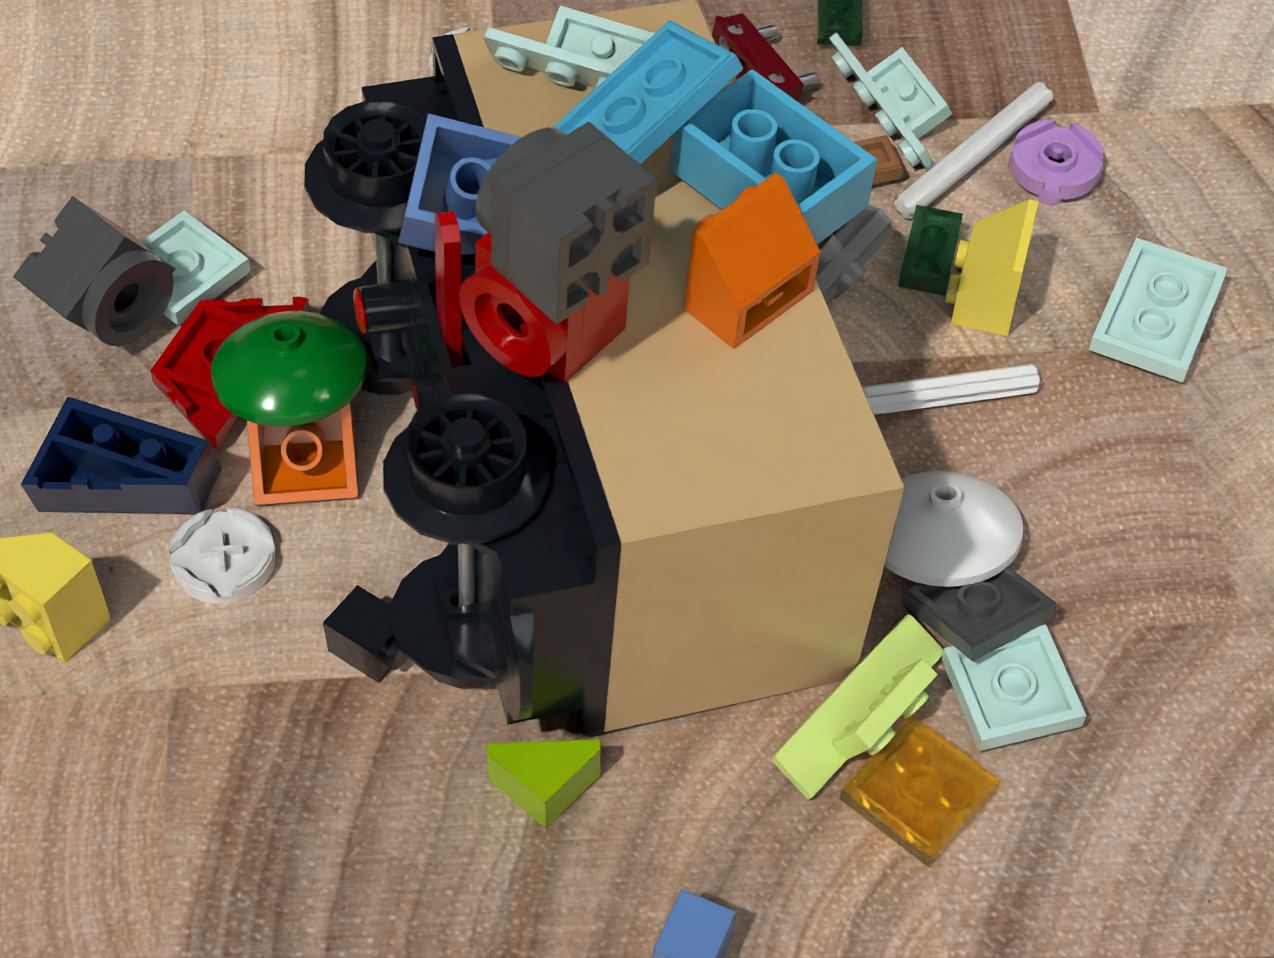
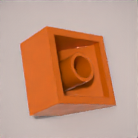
[247,400,359,505]

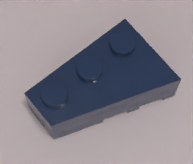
[21,397,221,513]

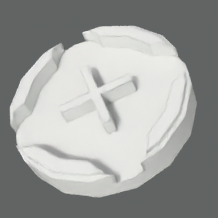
[169,507,277,604]

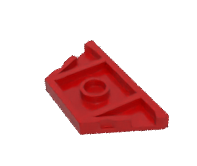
[150,297,310,449]

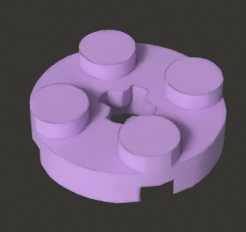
[1008,120,1104,205]

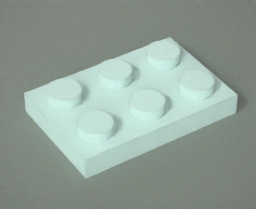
[1089,238,1228,383]

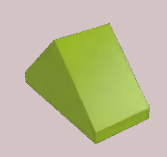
[486,739,600,828]

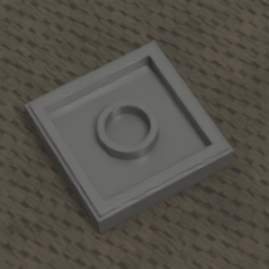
[903,567,1057,662]

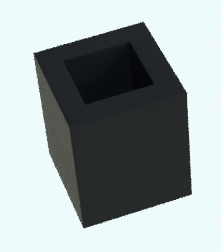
[323,585,408,683]

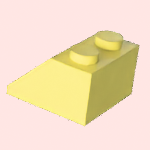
[945,199,1039,336]

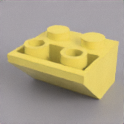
[0,532,111,663]

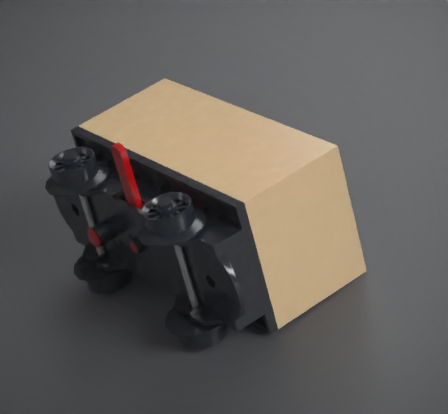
[304,0,905,737]

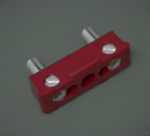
[712,13,819,102]

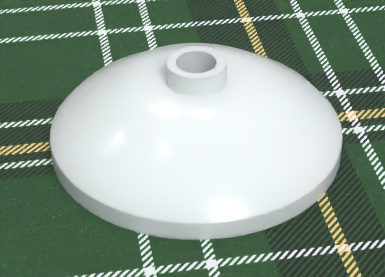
[884,471,1023,587]

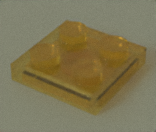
[839,715,1001,868]

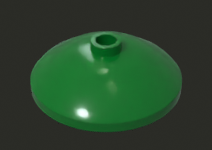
[211,311,367,426]

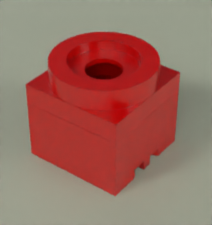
[459,232,630,383]

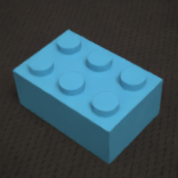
[670,69,877,244]

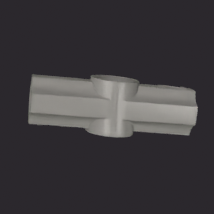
[816,203,894,304]

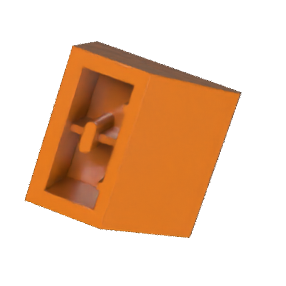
[684,173,821,349]

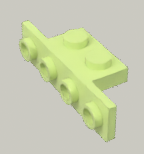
[772,614,944,799]

